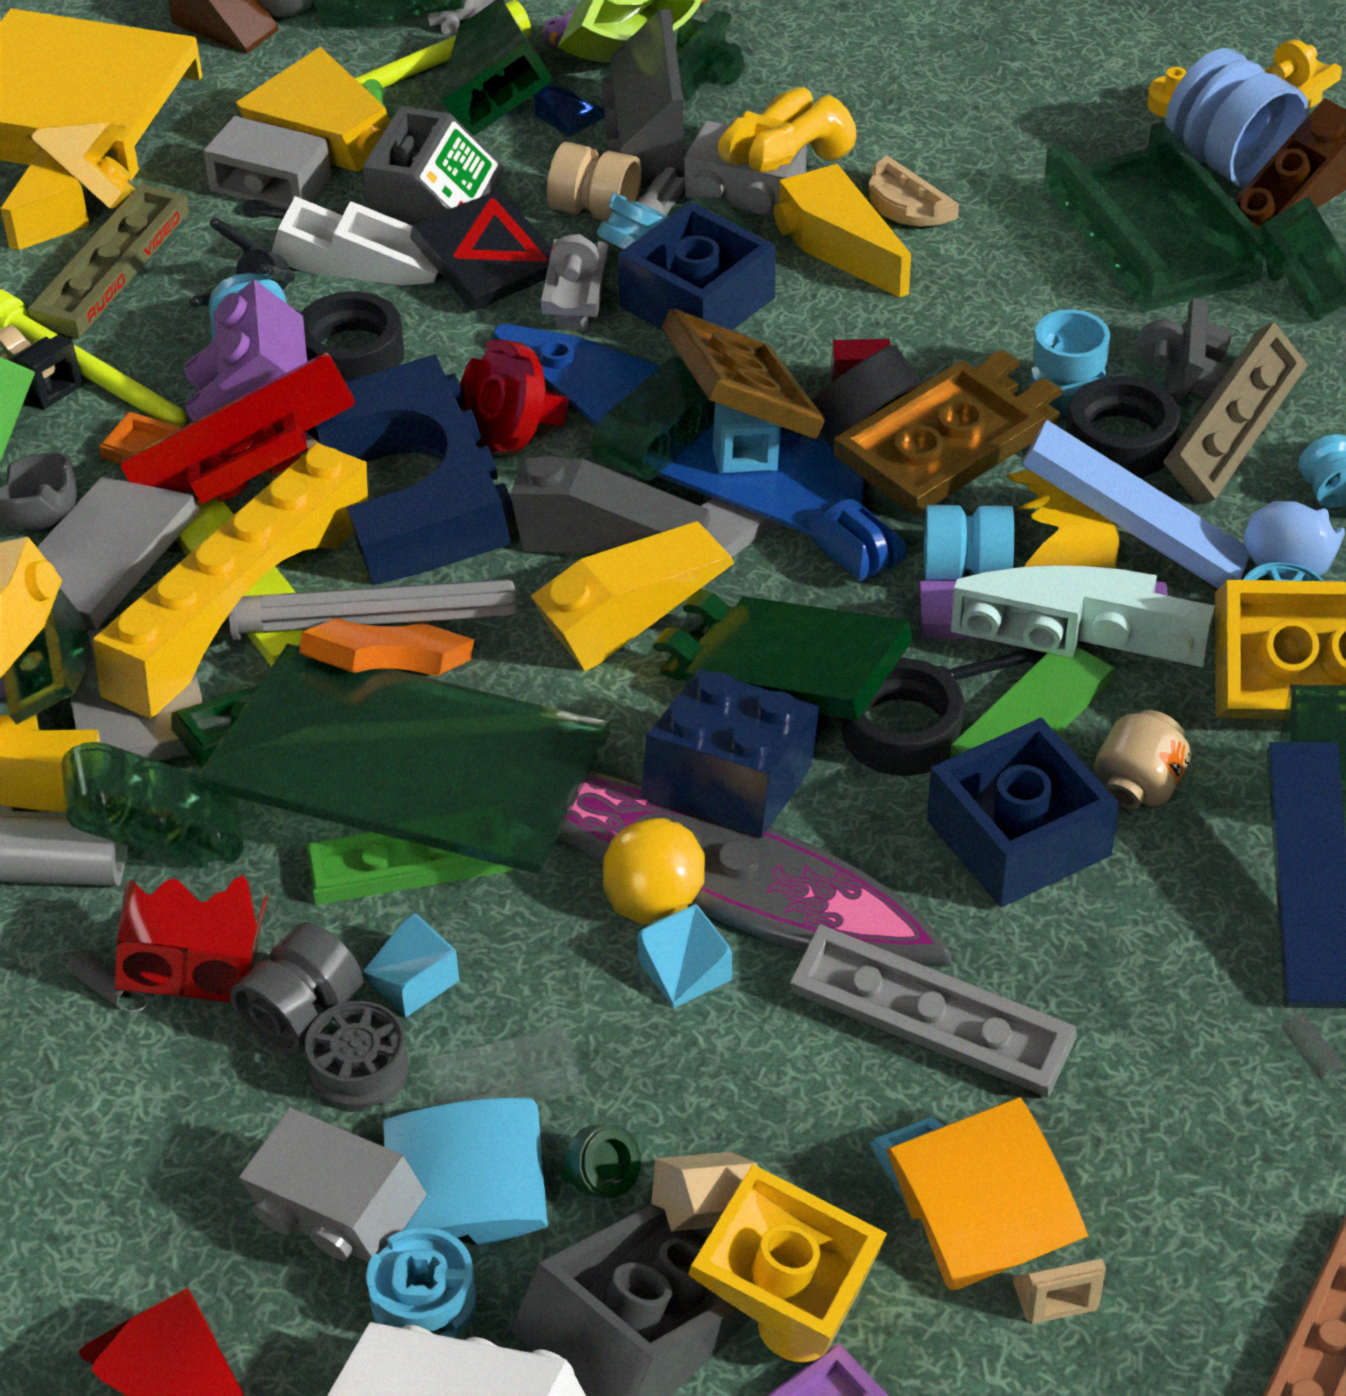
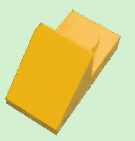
[31,123,135,209]

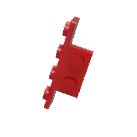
[121,353,355,504]

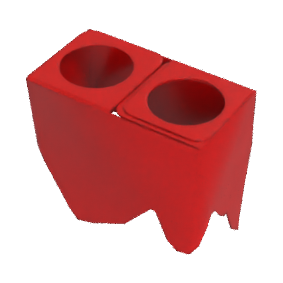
[115,875,268,1003]
[78,1288,245,1396]

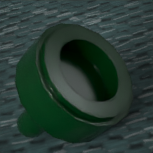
[561,1124,641,1198]

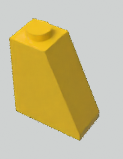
[236,47,391,172]

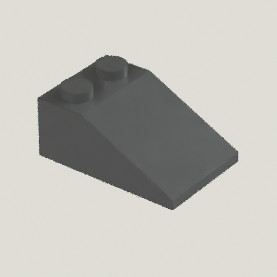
[511,1204,752,1396]

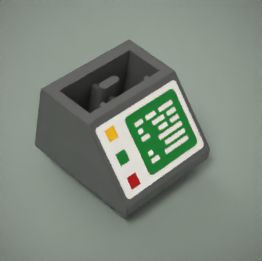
[363,106,504,226]

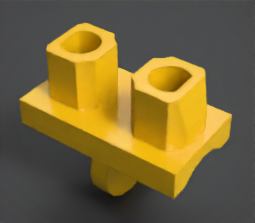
[1264,39,1342,108]

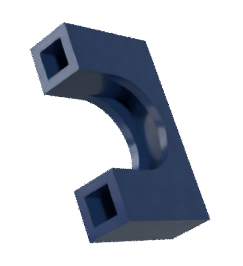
[312,354,515,585]

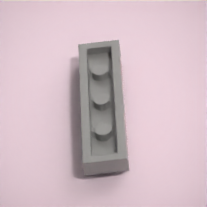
[790,924,1077,1098]

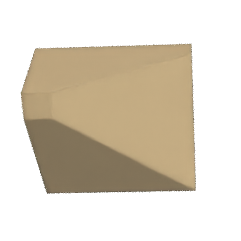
[1013,1259,1106,1324]

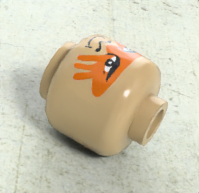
[1094,710,1192,809]

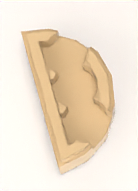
[868,155,959,227]

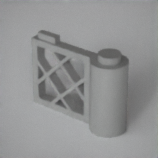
[0,759,149,886]

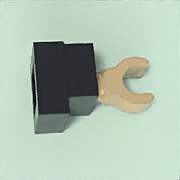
[0,325,83,410]

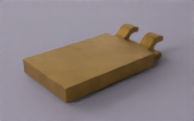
[834,350,1062,516]

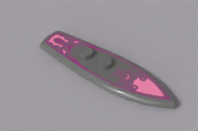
[540,768,952,966]

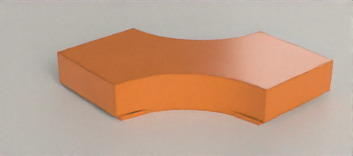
[299,618,474,676]

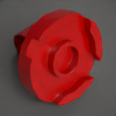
[460,339,570,457]

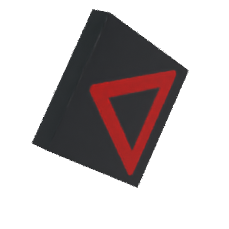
[410,189,552,311]

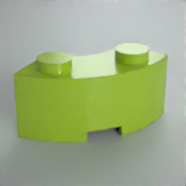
[558,0,702,63]

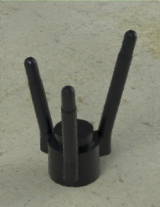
[189,217,295,307]

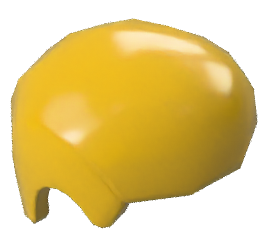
[602,818,705,925]

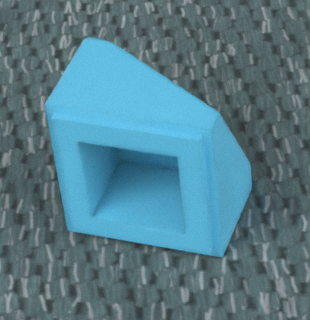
[712,403,781,474]
[637,904,732,1008]
[363,913,459,1018]

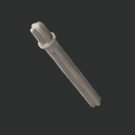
[216,579,517,640]

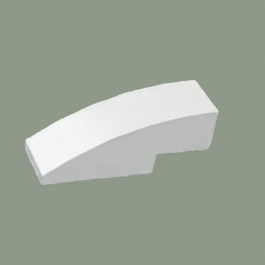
[272,196,439,285]

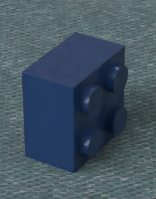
[618,201,776,331]
[641,669,819,838]
[927,717,1119,908]

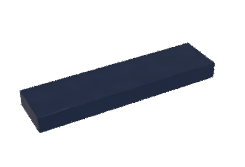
[1266,742,1346,1008]

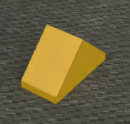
[0,148,90,250]

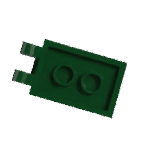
[653,590,913,720]

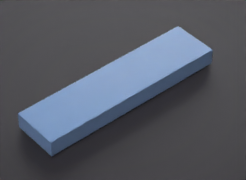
[1022,420,1249,589]

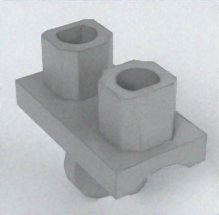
[541,234,609,331]

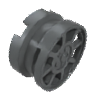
[305,1001,409,1112]

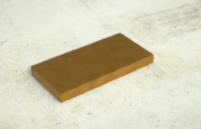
[662,309,825,439]

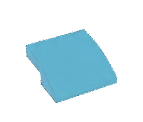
[383,1098,548,1246]

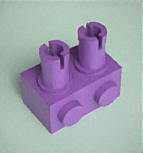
[184,279,307,421]

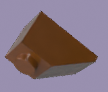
[168,0,279,54]

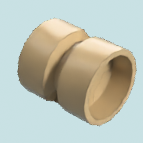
[547,142,642,221]

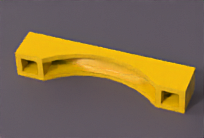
[93,443,368,719]

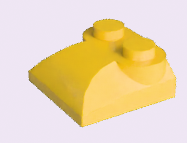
[688,1164,887,1362]

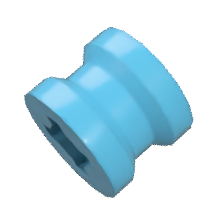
[1298,434,1346,509]

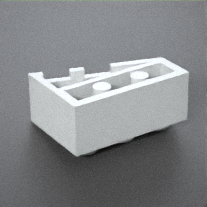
[327,1322,586,1396]

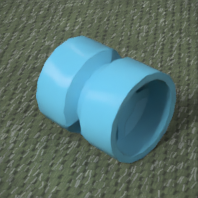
[1029,309,1110,416]
[924,505,1014,581]

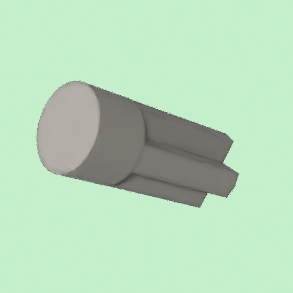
[637,167,685,215]

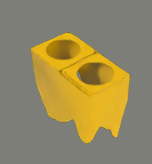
[1005,470,1119,569]

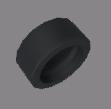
[301,291,404,382]
[811,345,921,447]
[1066,376,1180,478]
[841,657,965,777]

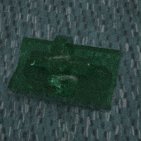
[676,10,745,100]

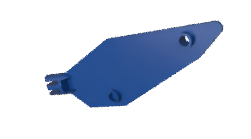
[494,324,908,582]

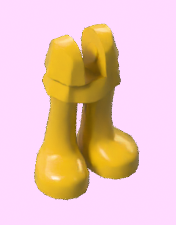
[718,87,856,173]

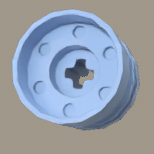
[1164,48,1309,189]

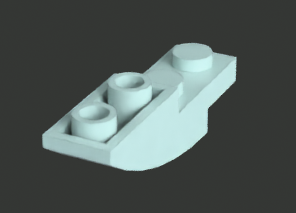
[951,565,1215,667]

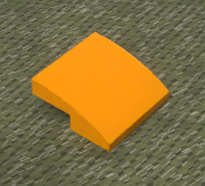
[886,1097,1089,1290]

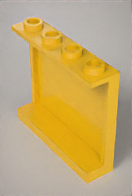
[0,8,202,182]

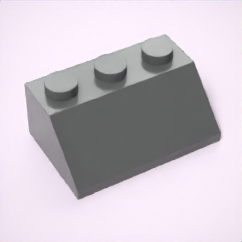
[601,9,684,187]

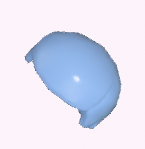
[1244,501,1345,581]

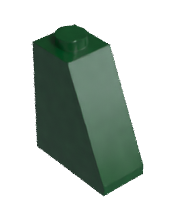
[439,0,554,136]

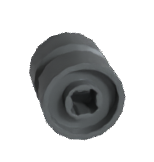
[230,922,363,1055]

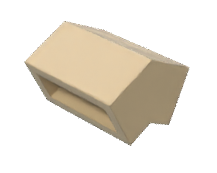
[651,1152,758,1232]

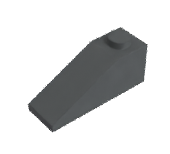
[510,456,710,553]

